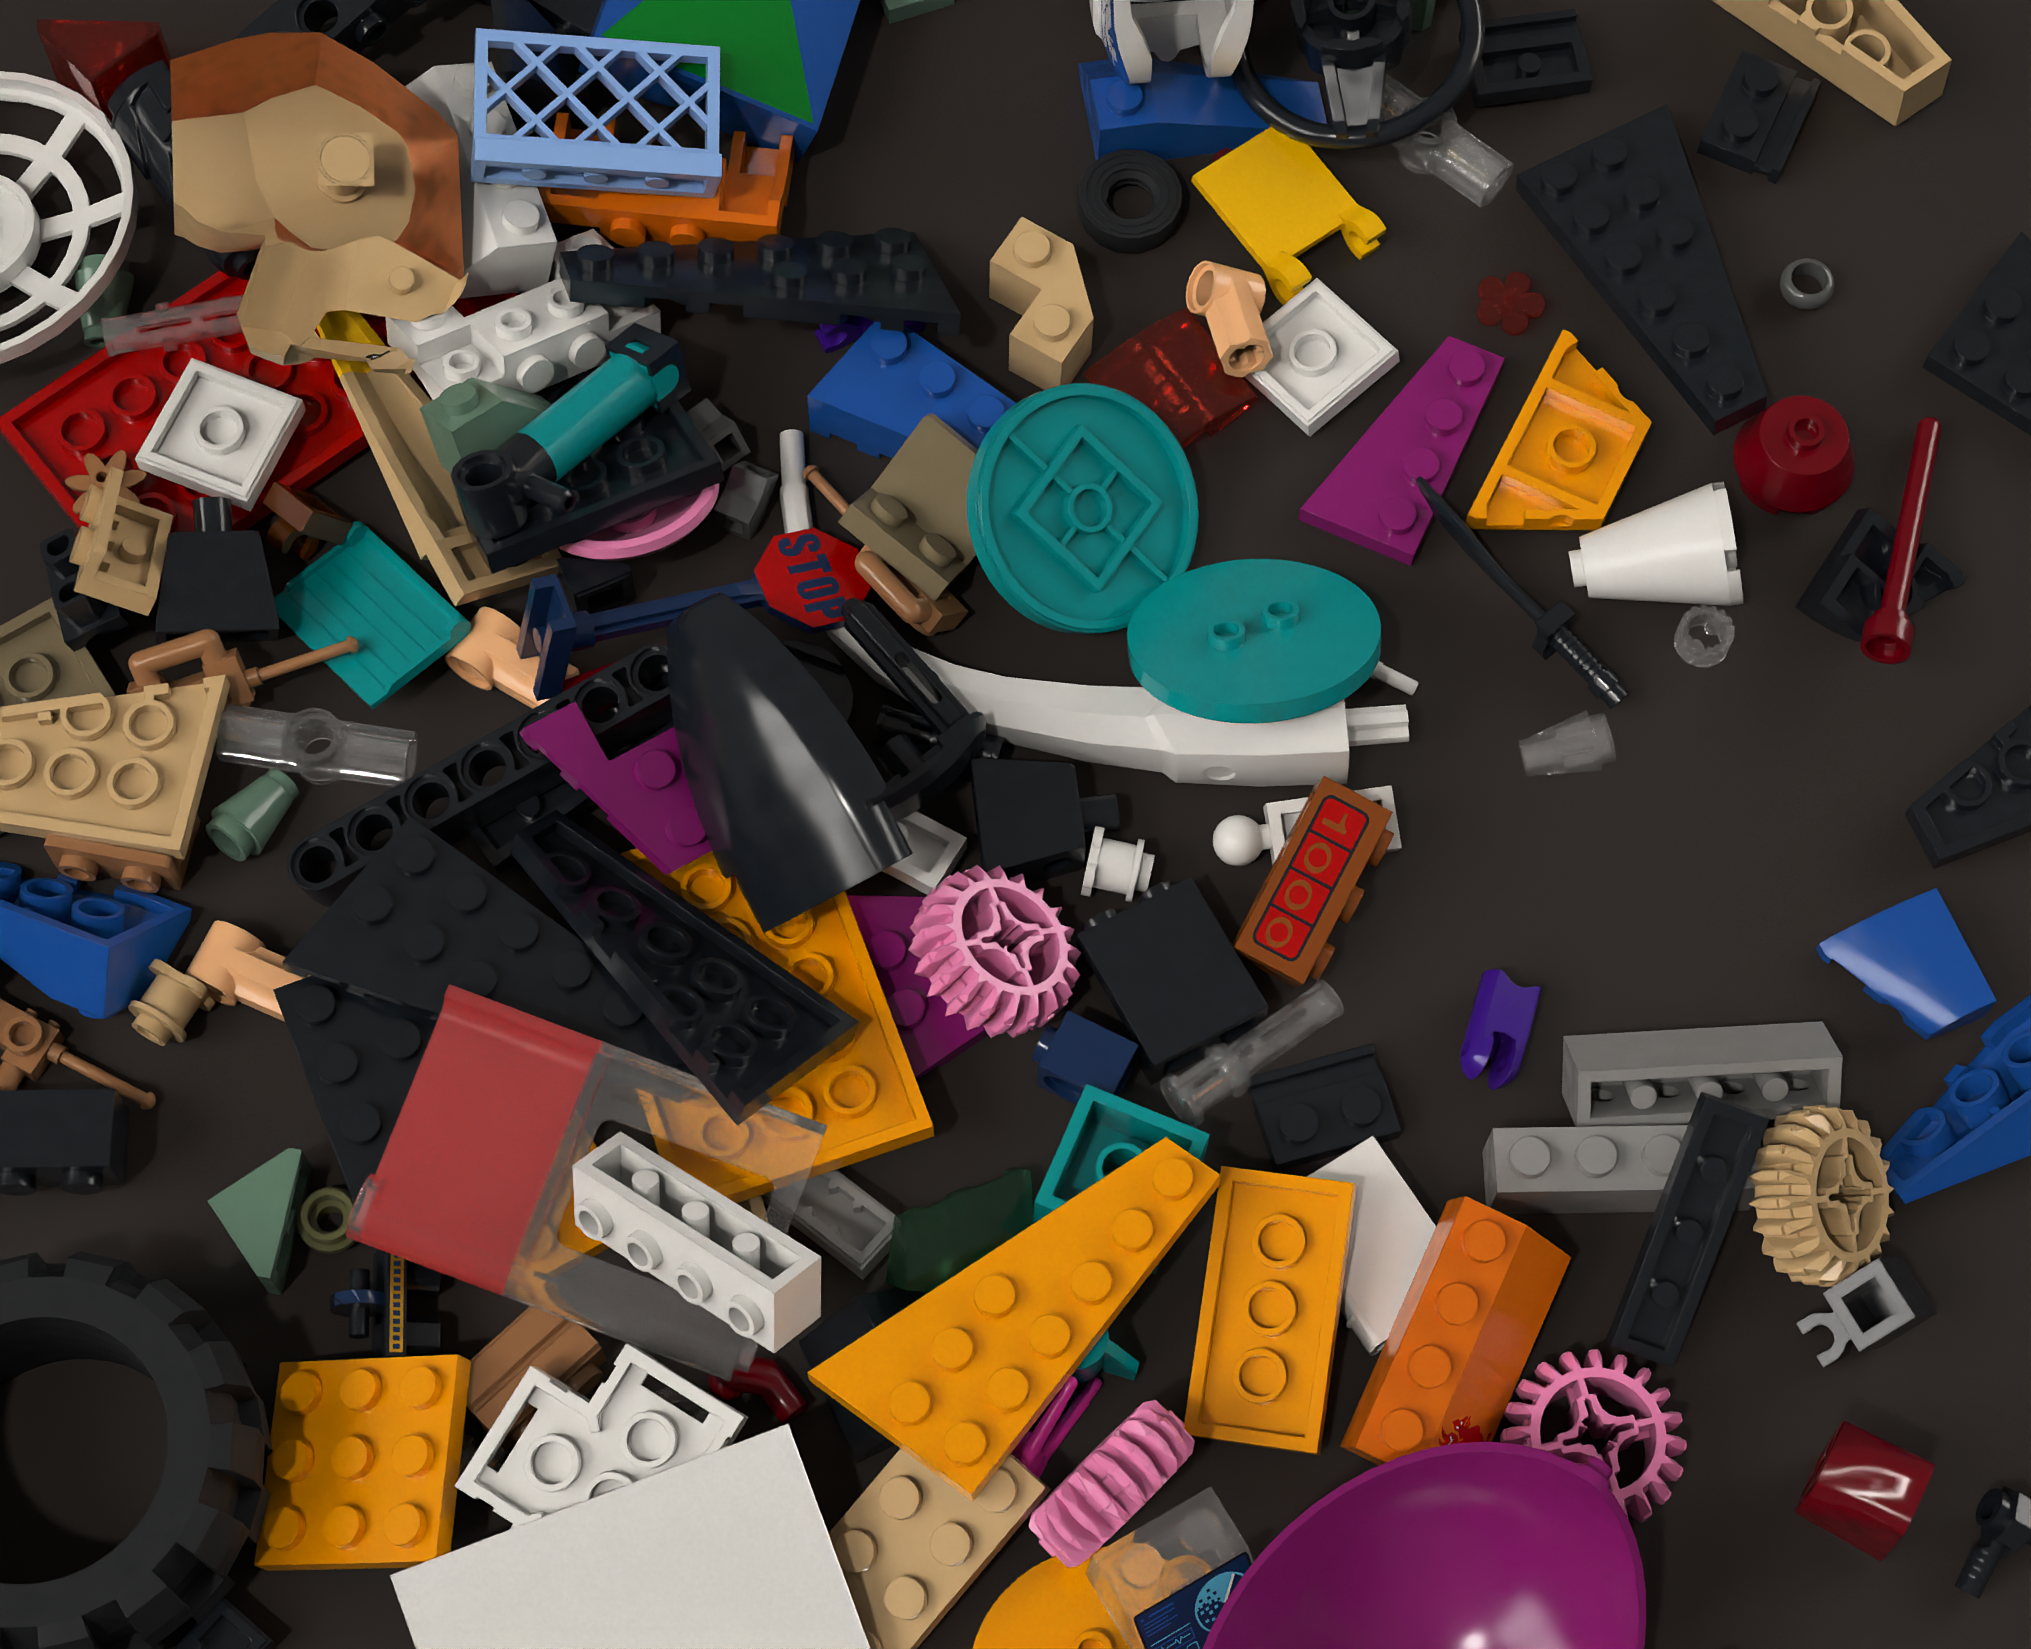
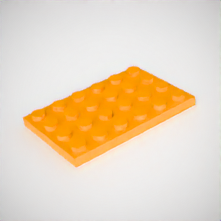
[620,848,934,1203]

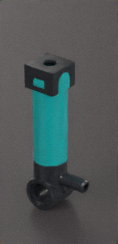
[451,323,691,539]

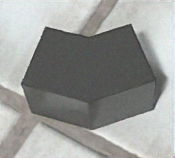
[686,398,751,472]
[714,460,779,541]

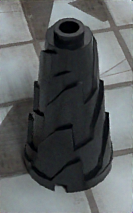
[105,60,260,281]

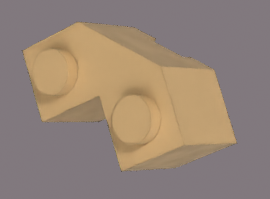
[989,217,1094,390]

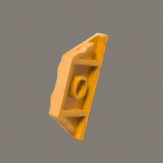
[1465,329,1652,530]

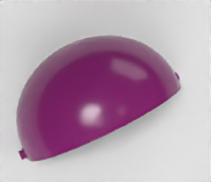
[1203,1442,1646,1649]

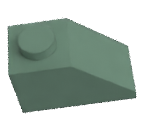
[420,377,551,474]

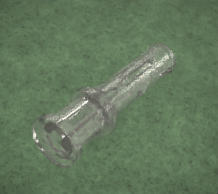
[1160,980,1344,1128]

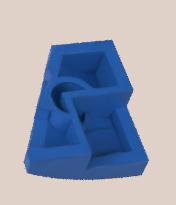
[1816,888,1997,1040]

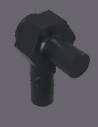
[1954,1486,2031,1599]

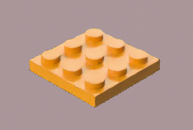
[254,1354,471,1571]

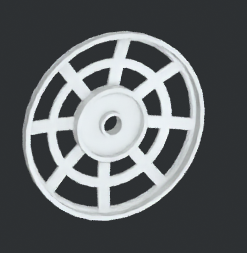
[0,71,139,364]

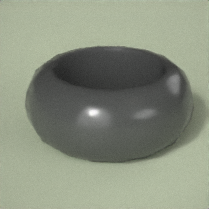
[1779,258,1835,310]

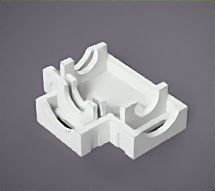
[455,1343,749,1530]

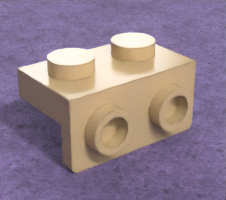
[69,466,173,616]

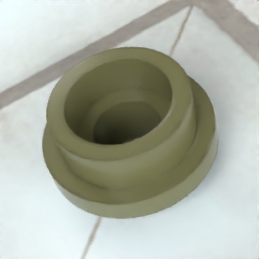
[297,1187,359,1254]

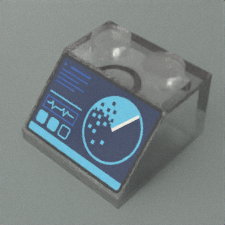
[1086,1486,1254,1649]

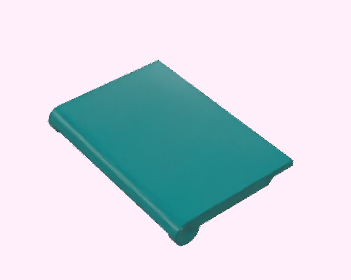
[274,521,471,709]

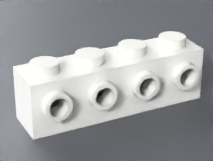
[572,1131,821,1353]

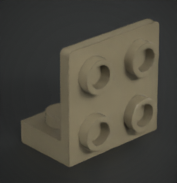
[838,413,978,601]

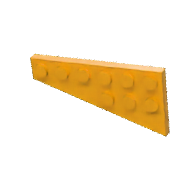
[807,1137,1220,1502]

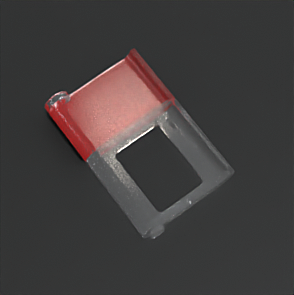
[346,984,827,1381]

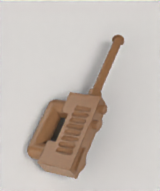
[803,465,969,636]
[127,629,359,715]
[0,999,156,1110]

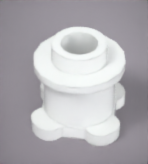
[1081,826,1155,902]

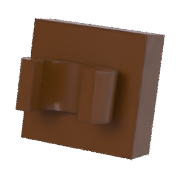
[263,482,353,560]

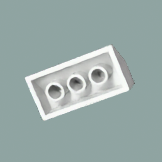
[405,62,557,299]

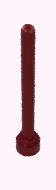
[1860,417,1942,664]

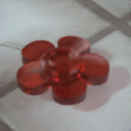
[1476,272,1545,335]

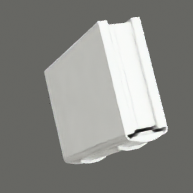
[1307,1136,1436,1356]

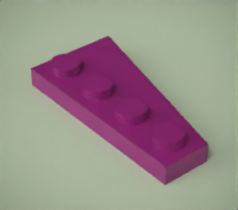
[1298,336,1505,566]

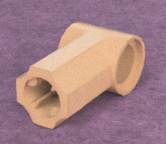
[1186,260,1273,378]
[445,606,579,709]
[185,920,311,1022]

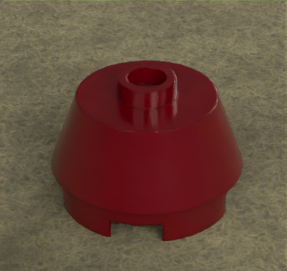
[1733,395,1855,515]

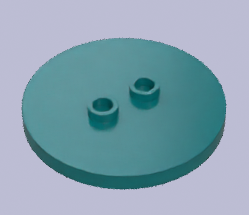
[967,383,1199,635]
[1127,559,1381,723]

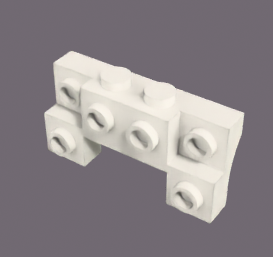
[385,229,661,400]

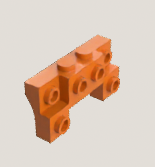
[539,112,794,247]

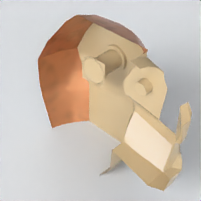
[170,32,469,374]

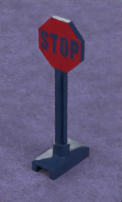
[516,528,871,701]

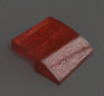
[1083,307,1259,449]

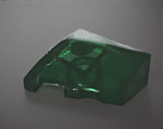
[886,1167,1033,1292]

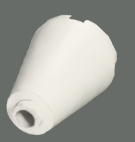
[1569,481,1743,606]

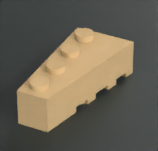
[1712,0,1952,127]

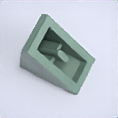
[207,1148,313,1295]

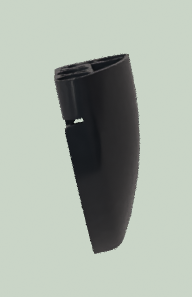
[667,592,913,933]

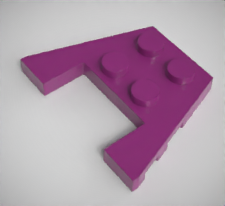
[519,701,712,875]
[847,895,988,1080]

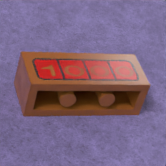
[1231,776,1394,988]

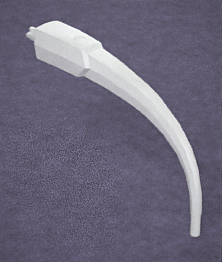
[780,429,1409,787]

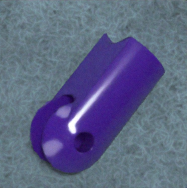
[1460,969,1542,1090]

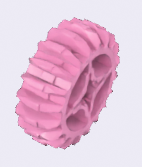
[908,865,1081,1038]
[1500,1349,1687,1523]
[1029,1400,1195,1568]

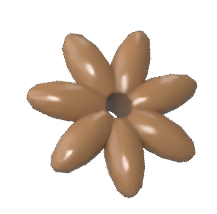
[65,450,147,514]

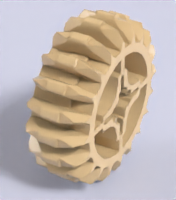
[1748,1105,1894,1287]

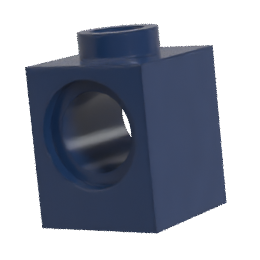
[1032,1010,1138,1106]

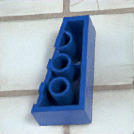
[807,321,1016,459]

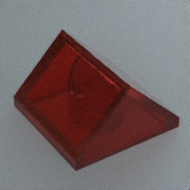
[36,19,172,120]

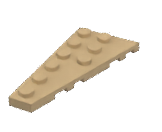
[0,675,230,860]

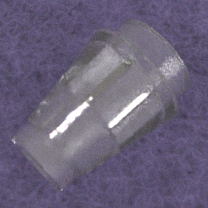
[1518,710,1616,777]

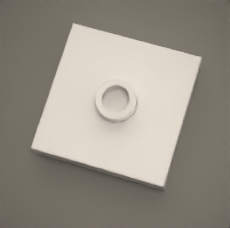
[1244,278,1400,437]
[135,358,306,512]

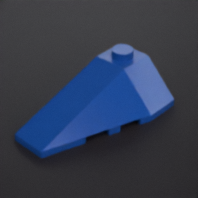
[1078,58,1327,160]
[0,861,192,1019]
[1880,994,2031,1204]

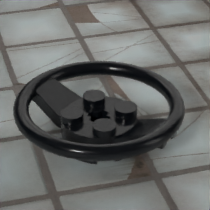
[1231,0,1486,150]

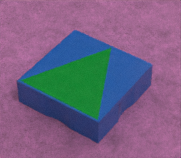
[578,0,860,162]

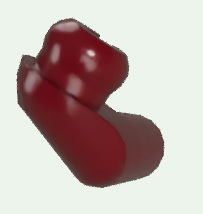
[707,1352,809,1425]

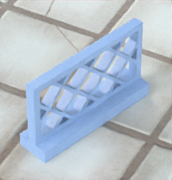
[470,28,722,198]

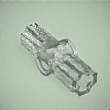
[1382,73,1514,208]
[216,704,418,787]

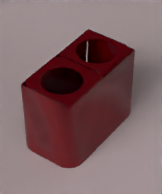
[1794,1421,1936,1561]

